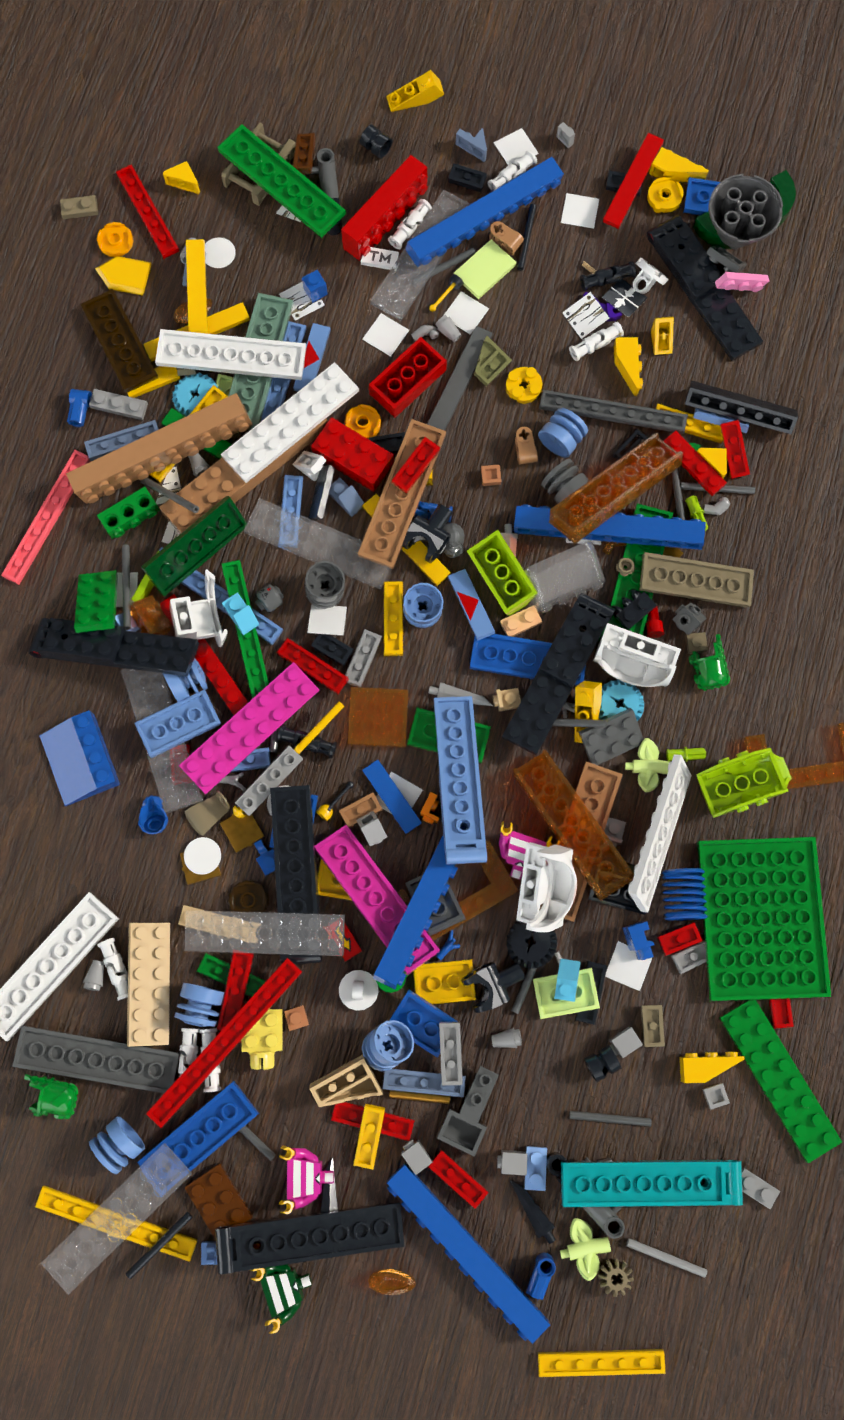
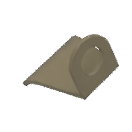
[184,791,230,836]

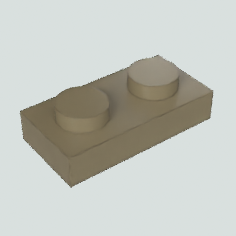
[60,195,98,219]
[641,1005,665,1047]

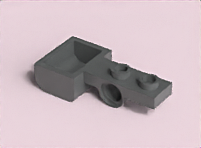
[437,1066,499,1156]

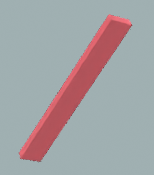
[1,450,91,585]

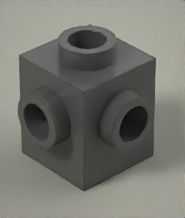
[672,603,707,636]

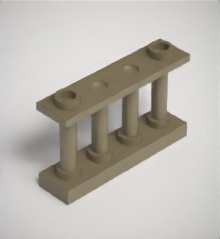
[221,123,296,206]

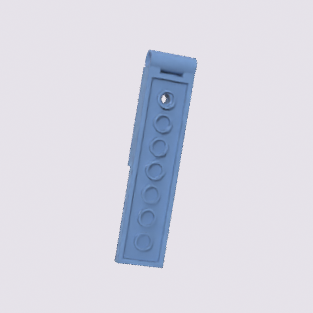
[434,696,487,864]

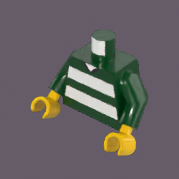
[249,1264,312,1334]

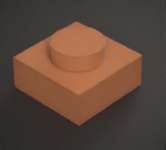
[481,465,501,486]
[284,1005,309,1031]

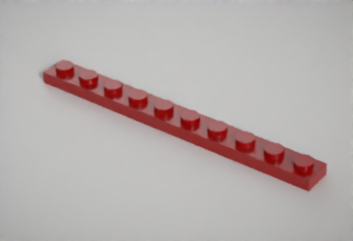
[146,958,302,1128]

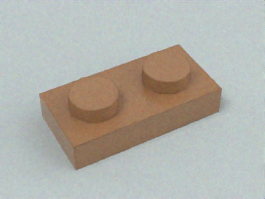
[339,793,382,828]

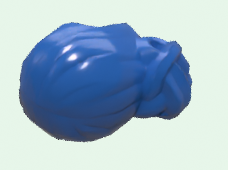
[138,795,168,835]

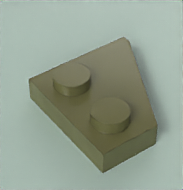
[474,336,512,387]

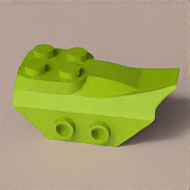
[696,748,792,818]

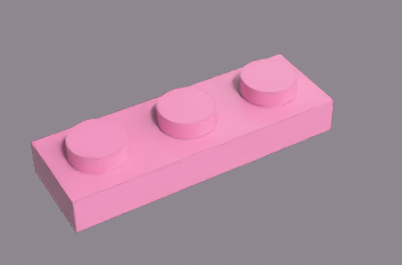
[715,272,769,292]

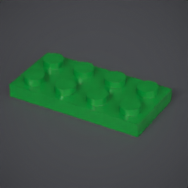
[74,570,118,633]

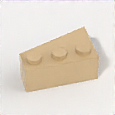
[309,1055,383,1107]

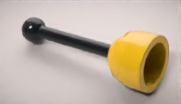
[316,781,354,821]

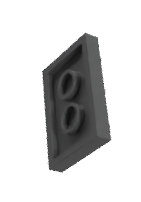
[579,708,644,765]
[405,875,466,936]

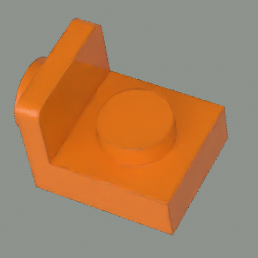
[420,792,439,824]

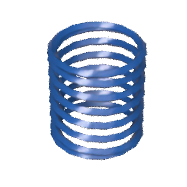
[661,868,708,920]

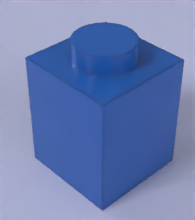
[302,270,328,303]

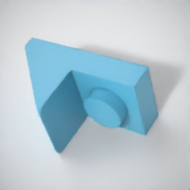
[222,592,259,636]

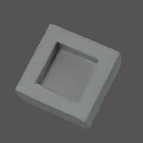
[556,122,575,148]
[702,1083,730,1110]

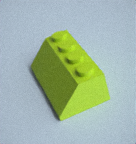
[467,530,538,616]

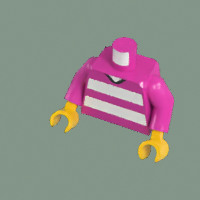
[499,821,560,880]
[279,1146,334,1214]

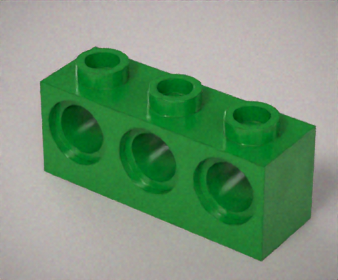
[97,487,160,539]

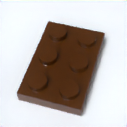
[185,1163,253,1240]

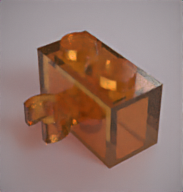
[131,595,171,635]

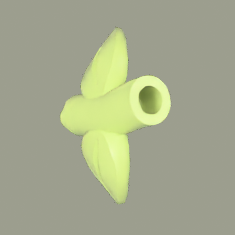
[625,738,671,792]
[560,1218,611,1281]

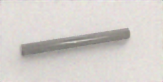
[626,1238,707,1278]

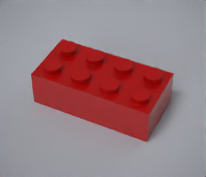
[369,337,447,418]
[311,417,394,492]

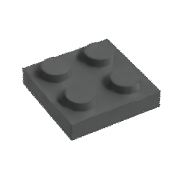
[706,245,747,273]

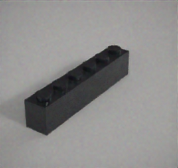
[685,380,798,435]

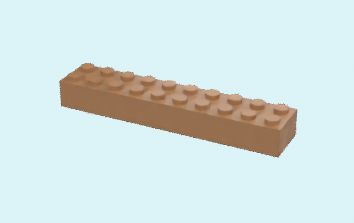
[66,393,253,504]
[159,419,328,534]

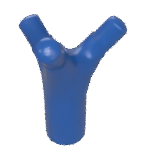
[435,930,460,960]

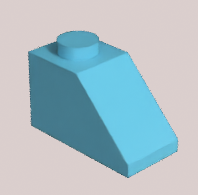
[554,959,581,1002]

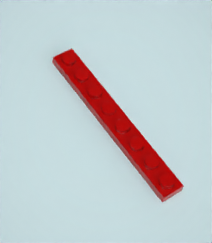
[158,594,248,715]

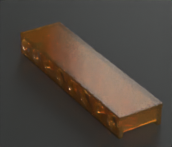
[549,433,683,544]
[513,750,634,901]

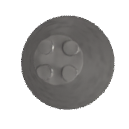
[709,174,783,249]

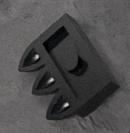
[612,589,657,630]

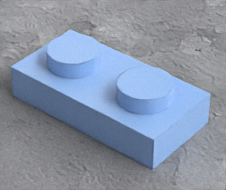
[524,1146,547,1191]

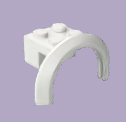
[170,570,227,647]

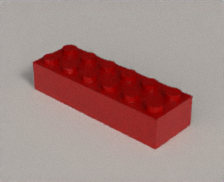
[341,155,428,261]

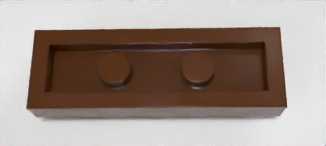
[293,133,316,175]

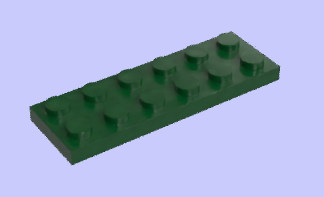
[141,496,248,597]

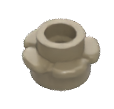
[616,558,635,576]

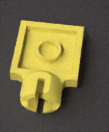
[241,1009,283,1070]

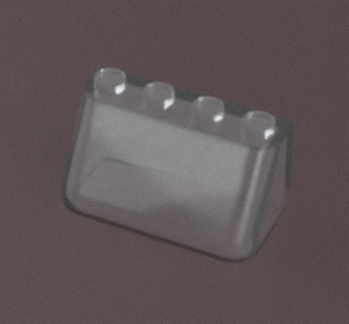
[524,541,605,613]

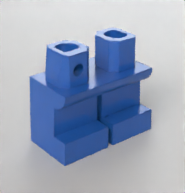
[622,921,655,960]

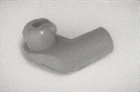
[411,325,439,341]
[703,497,730,515]

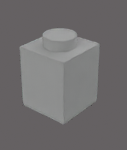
[356,811,387,846]
[609,1027,643,1058]
[401,1140,432,1175]
[497,1150,527,1175]

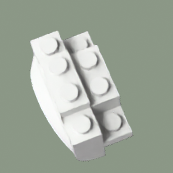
[593,623,681,687]
[516,842,577,932]

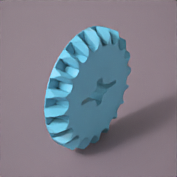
[172,372,218,416]
[599,680,645,721]

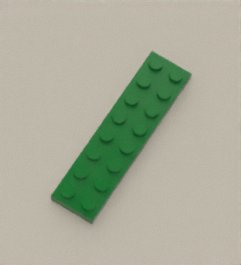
[217,124,346,238]
[609,503,673,648]
[719,999,842,1163]

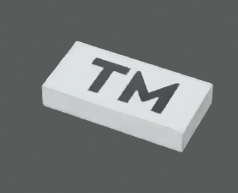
[361,247,399,271]

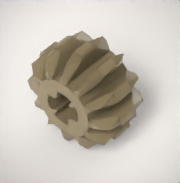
[598,1258,634,1297]

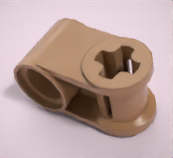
[489,221,524,255]
[515,427,538,465]

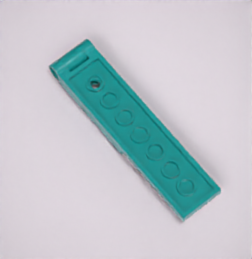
[561,1160,743,1207]

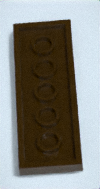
[81,289,159,393]

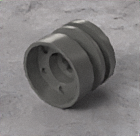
[541,459,592,508]
[305,561,345,609]

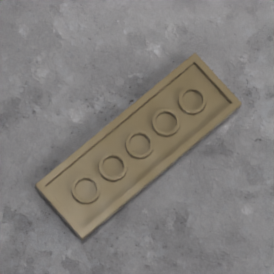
[639,552,754,608]

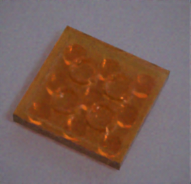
[348,687,408,747]

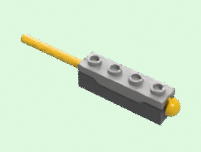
[233,701,344,818]

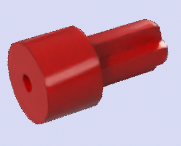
[646,606,664,638]

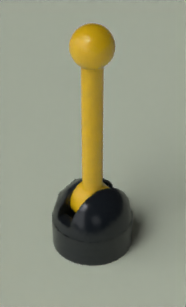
[429,274,464,312]

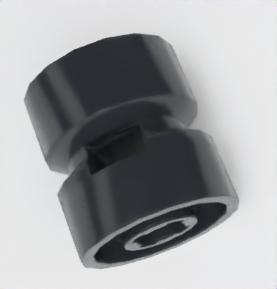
[360,124,393,159]
[584,1045,622,1082]

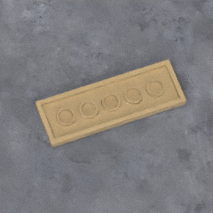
[127,923,170,1047]

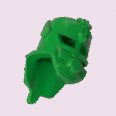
[688,634,730,691]
[24,1074,78,1119]

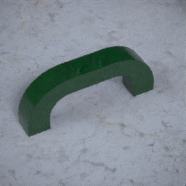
[693,170,796,249]

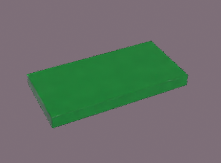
[407,707,491,764]

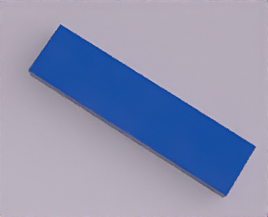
[362,760,422,834]

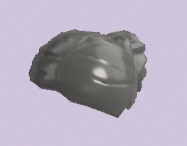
[443,523,465,558]

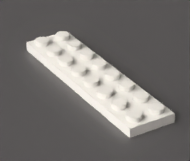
[155,329,306,380]
[221,362,359,483]
[628,754,692,913]
[0,892,119,1041]

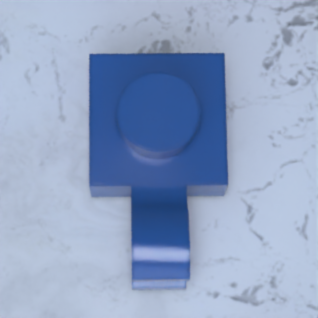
[254,840,275,876]

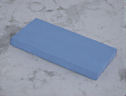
[134,689,221,758]

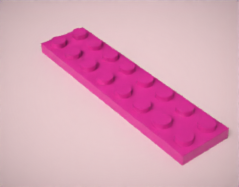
[179,662,319,795]
[314,825,440,975]

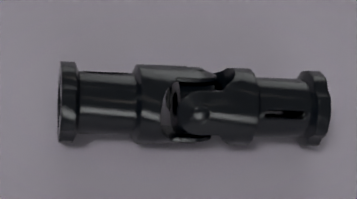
[580,261,636,291]
[277,725,337,759]

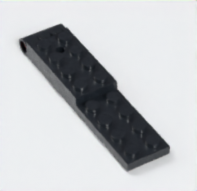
[647,215,763,361]
[502,592,616,756]
[28,618,199,676]
[270,785,322,964]
[215,1202,405,1274]

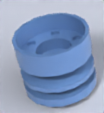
[538,408,588,458]
[403,583,443,628]
[163,658,208,702]
[174,983,224,1027]
[362,1020,414,1071]
[89,1116,145,1175]

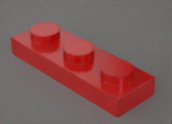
[720,420,750,479]
[392,437,440,493]
[428,1150,489,1209]

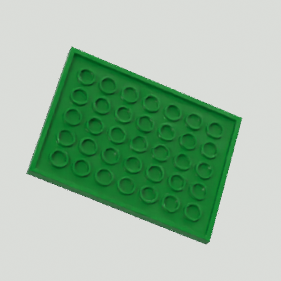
[697,837,831,1001]

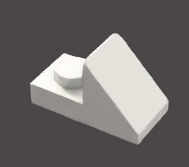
[293,451,326,481]

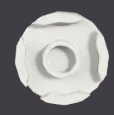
[633,257,669,294]
[339,970,379,1011]

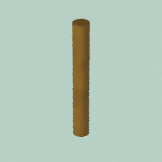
[389,1090,451,1104]

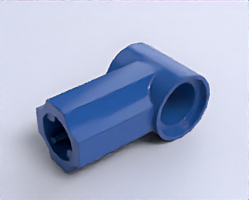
[67,389,92,427]
[526,1253,556,1300]

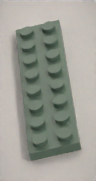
[228,293,294,431]

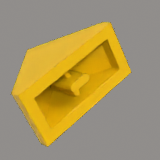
[163,161,200,194]
[651,317,674,355]
[697,448,727,479]

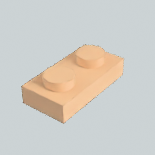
[500,605,542,637]

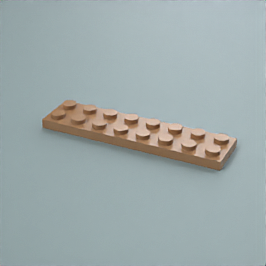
[358,419,446,569]
[539,762,623,922]

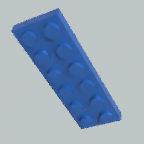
[470,634,586,686]
[137,1081,259,1195]

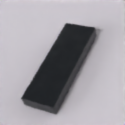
[308,465,335,522]
[575,961,608,1025]

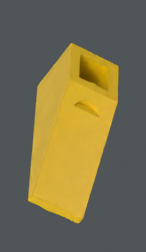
[386,70,444,112]
[649,147,709,182]
[613,337,643,396]
[575,681,602,743]
[679,1052,744,1083]

